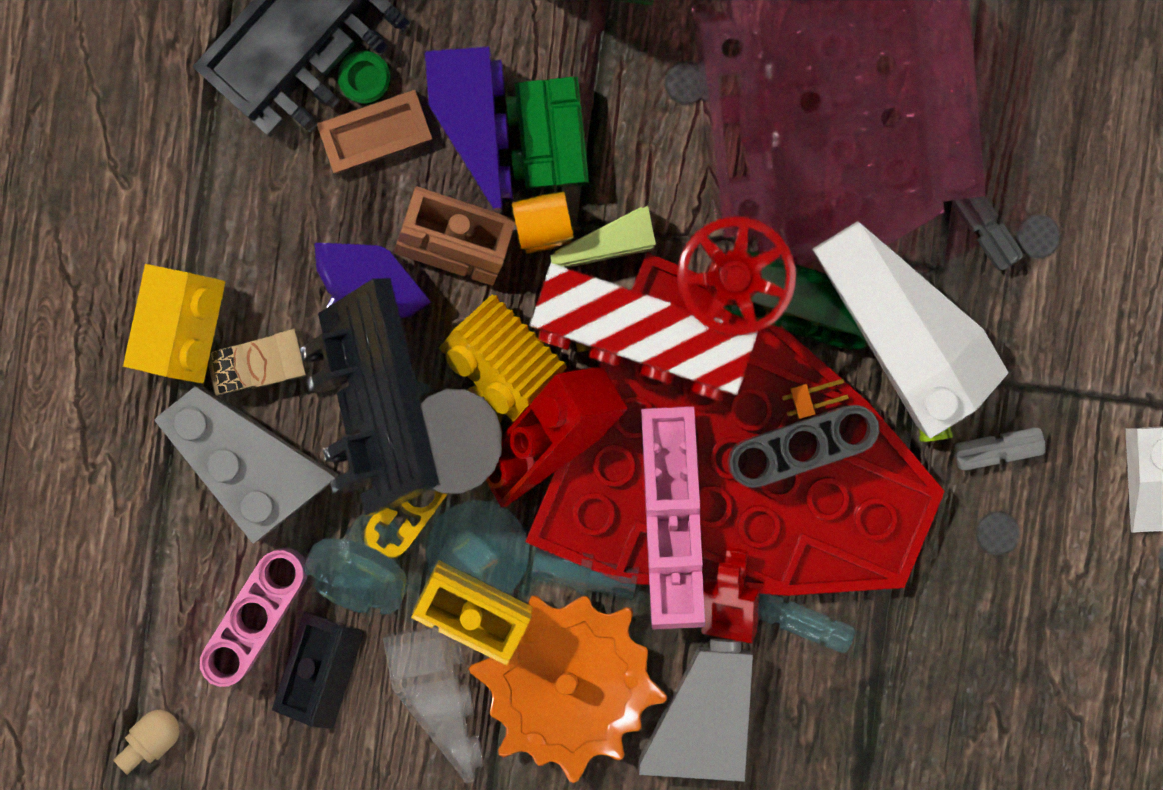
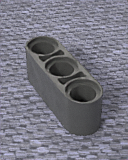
[727,405,879,488]

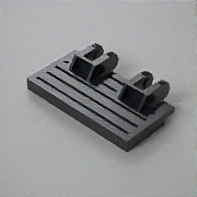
[192,0,411,137]
[299,278,440,516]

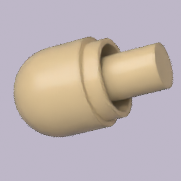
[113,710,180,775]

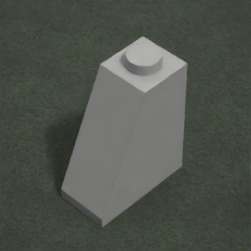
[638,639,753,782]

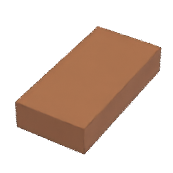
[317,90,433,175]

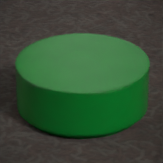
[338,51,391,105]

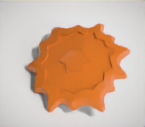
[468,595,667,783]

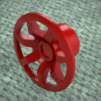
[677,217,796,335]

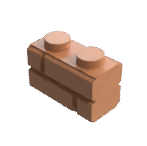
[393,186,515,286]

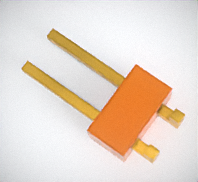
[782,379,849,419]

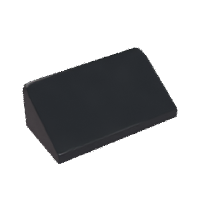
[272,611,364,729]

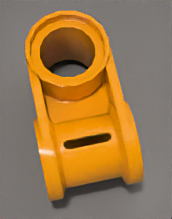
[512,191,574,254]

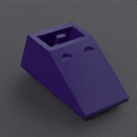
[425,47,513,214]

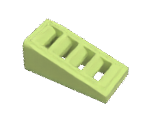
[550,206,656,268]

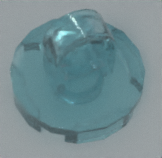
[425,500,530,594]

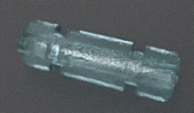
[758,594,855,653]

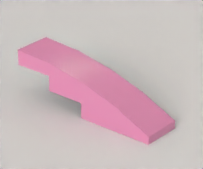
[641,407,705,630]

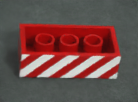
[530,263,757,401]

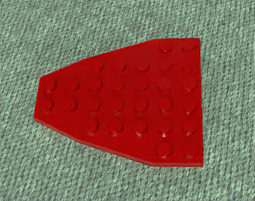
[525,252,945,596]

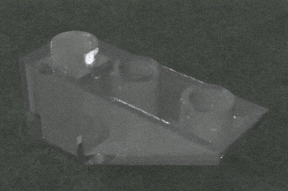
[383,625,484,783]

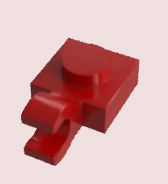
[701,547,759,644]

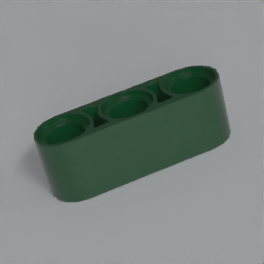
[724,251,868,350]

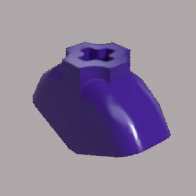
[314,243,432,319]

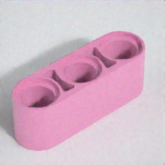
[200,548,308,687]

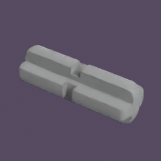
[954,427,1045,470]

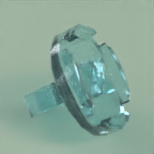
[304,513,409,615]

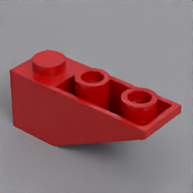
[485,366,628,507]

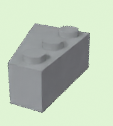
[154,386,341,544]

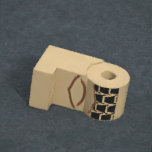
[208,329,312,396]

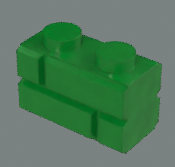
[506,77,589,191]

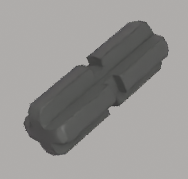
[953,184,1023,271]

